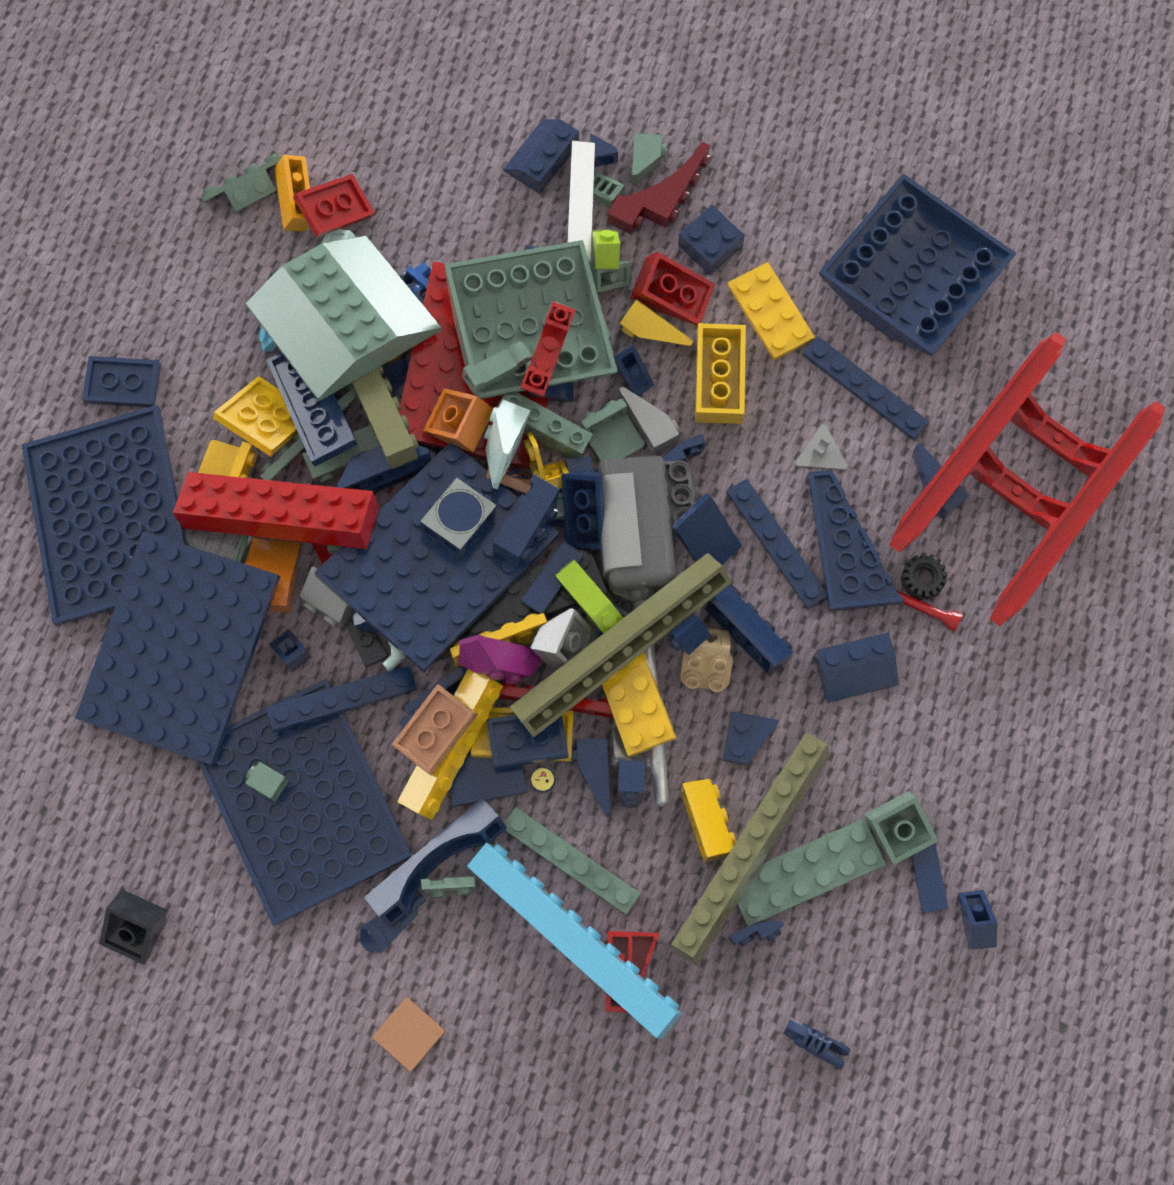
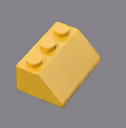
[680,779,736,863]

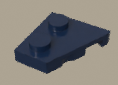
[723,711,779,765]

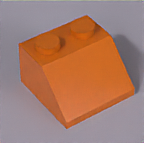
[423,388,493,452]

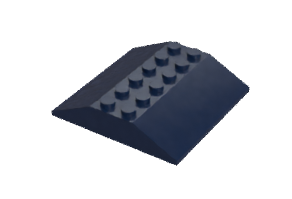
[819,173,1016,356]

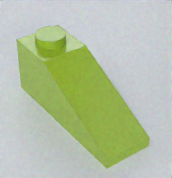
[591,230,620,269]
[555,559,623,634]

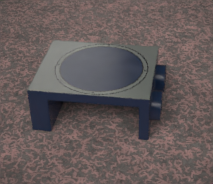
[420,478,496,558]

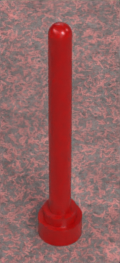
[896,590,963,632]

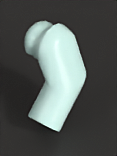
[382,641,406,671]

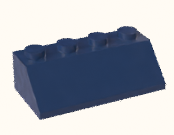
[703,585,794,677]

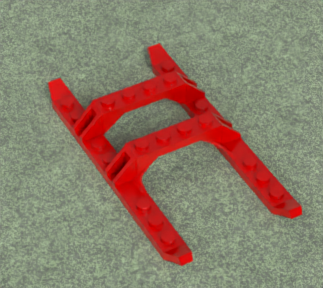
[889,332,1165,626]

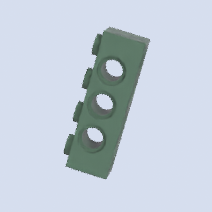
[497,392,593,458]

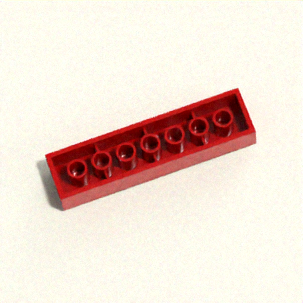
[173,472,380,549]

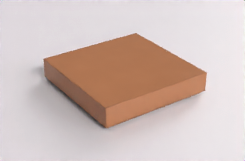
[372,997,446,1072]

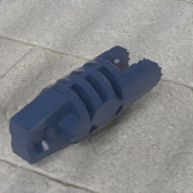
[783,1020,851,1070]

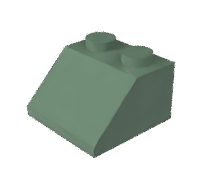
[864,791,938,865]

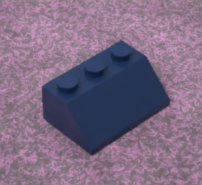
[503,119,579,194]
[561,470,604,550]
[814,632,899,703]

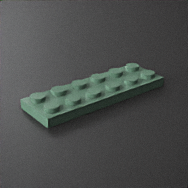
[737,818,886,927]

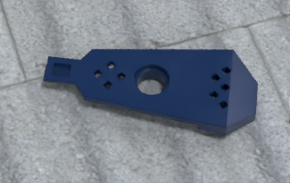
[359,894,427,953]

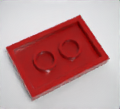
[293,174,375,238]

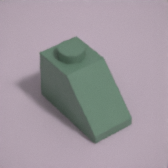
[632,133,666,185]
[589,261,630,293]

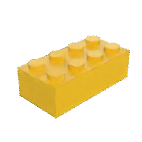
[695,323,746,424]

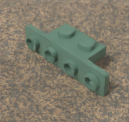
[201,153,283,212]

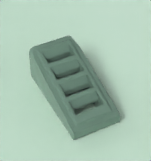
[593,171,625,208]

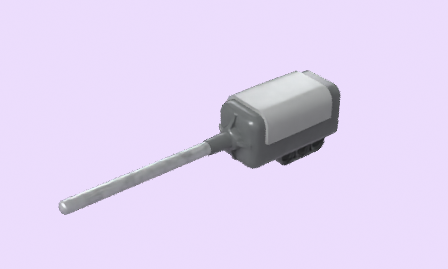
[598,456,694,806]

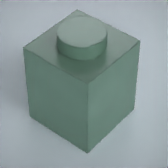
[246,762,289,802]

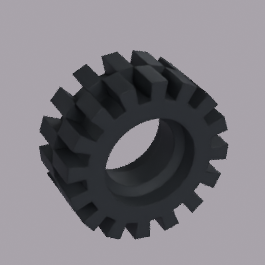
[901,553,948,600]

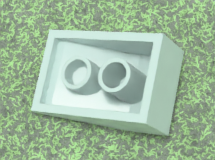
[484,400,530,489]

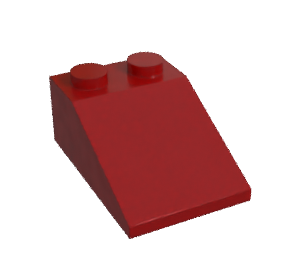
[629,252,715,325]

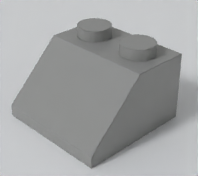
[300,566,353,628]
[531,608,595,671]

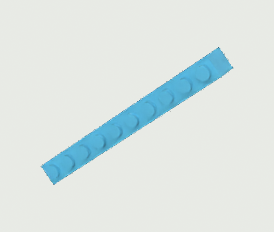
[467,842,682,1039]

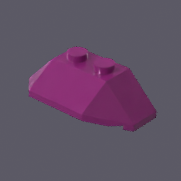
[459,635,542,684]

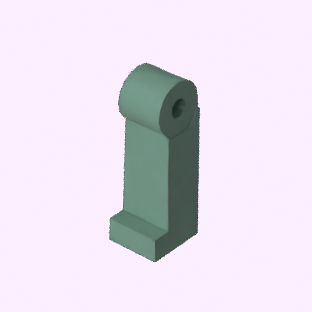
[462,341,533,394]

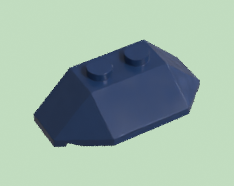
[337,446,432,493]

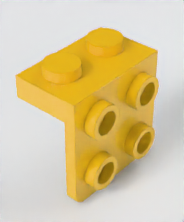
[524,432,569,489]
[198,440,257,478]

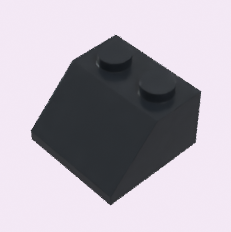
[99,889,168,965]

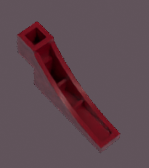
[607,142,711,235]

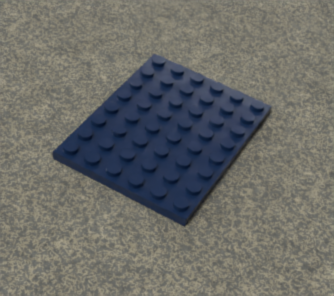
[21,405,187,626]
[314,443,559,672]
[75,531,281,765]
[197,678,412,926]

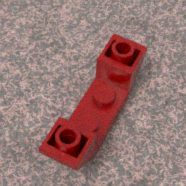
[520,301,575,397]

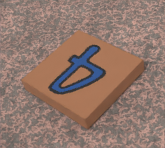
[486,465,532,494]

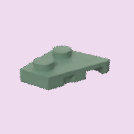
[421,876,477,899]

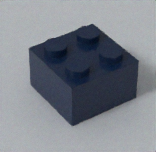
[678,205,745,275]

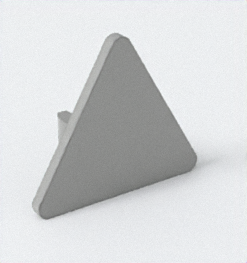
[795,424,848,470]
[609,728,651,770]

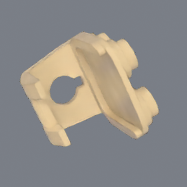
[680,628,733,692]

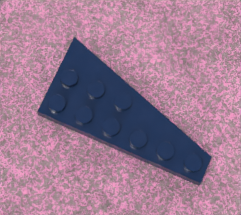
[807,470,903,612]

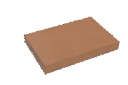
[391,684,478,776]

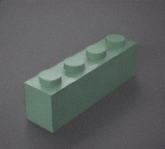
[303,425,380,485]

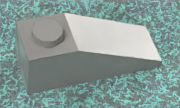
[619,387,680,455]

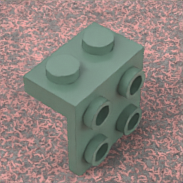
[581,398,645,462]

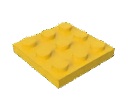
[213,376,298,457]

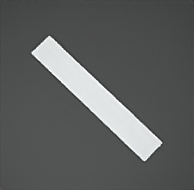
[568,141,595,261]

